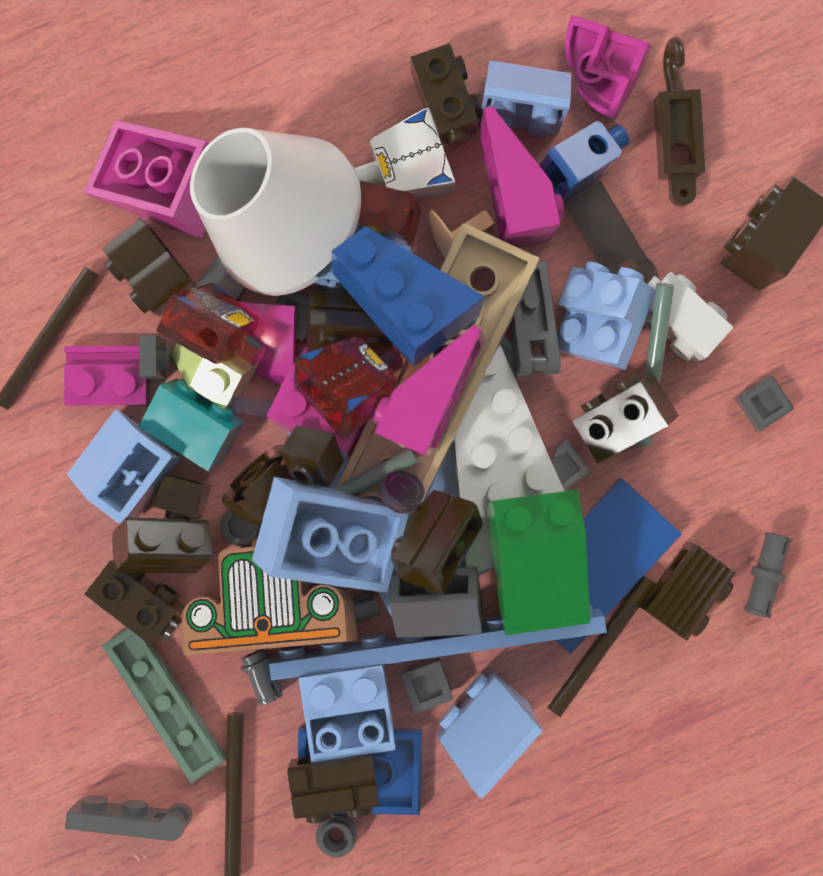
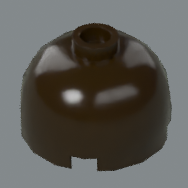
[222,444,296,525]

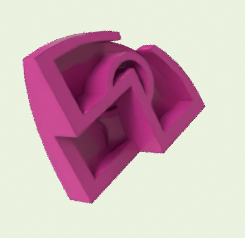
[565,15,652,120]
[220,301,298,385]

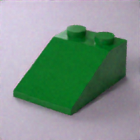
[484,489,590,636]

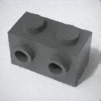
[389,567,482,638]

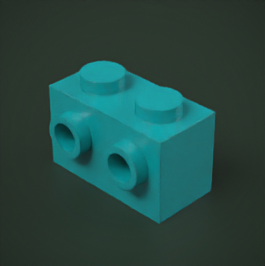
[139,378,245,471]

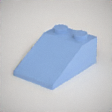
[252,477,410,593]
[438,670,543,799]

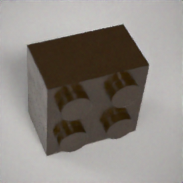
[720,177,823,291]

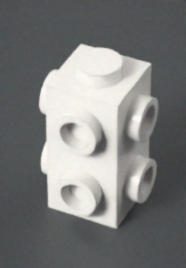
[643,272,733,362]

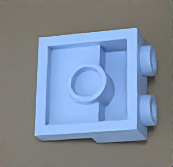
[557,262,656,370]

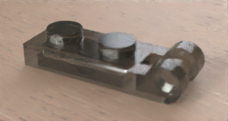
[564,181,659,284]

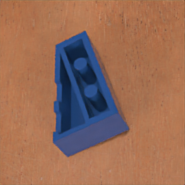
[331,226,485,367]

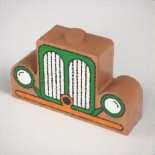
[182,539,357,656]

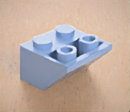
[479,60,571,137]
[67,409,183,524]
[299,664,395,763]

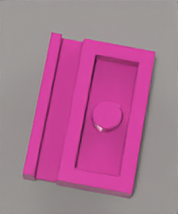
[64,346,150,406]

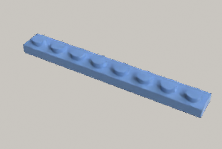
[269,604,607,681]

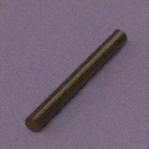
[0,266,99,410]
[548,576,656,717]
[224,712,244,876]

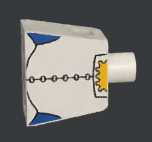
[355,108,455,203]

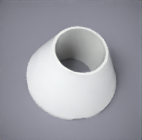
[190,128,361,296]

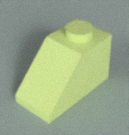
[172,320,259,410]

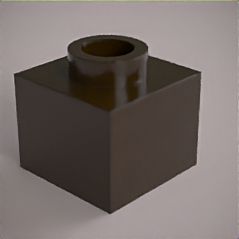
[280,425,344,487]
[154,475,211,522]

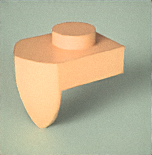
[429,210,495,259]

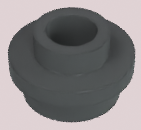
[316,814,357,857]

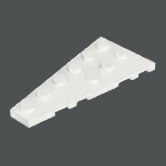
[444,319,564,573]

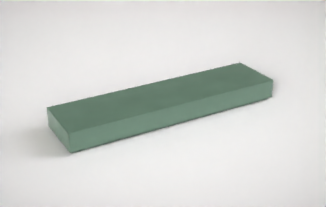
[101,628,226,783]

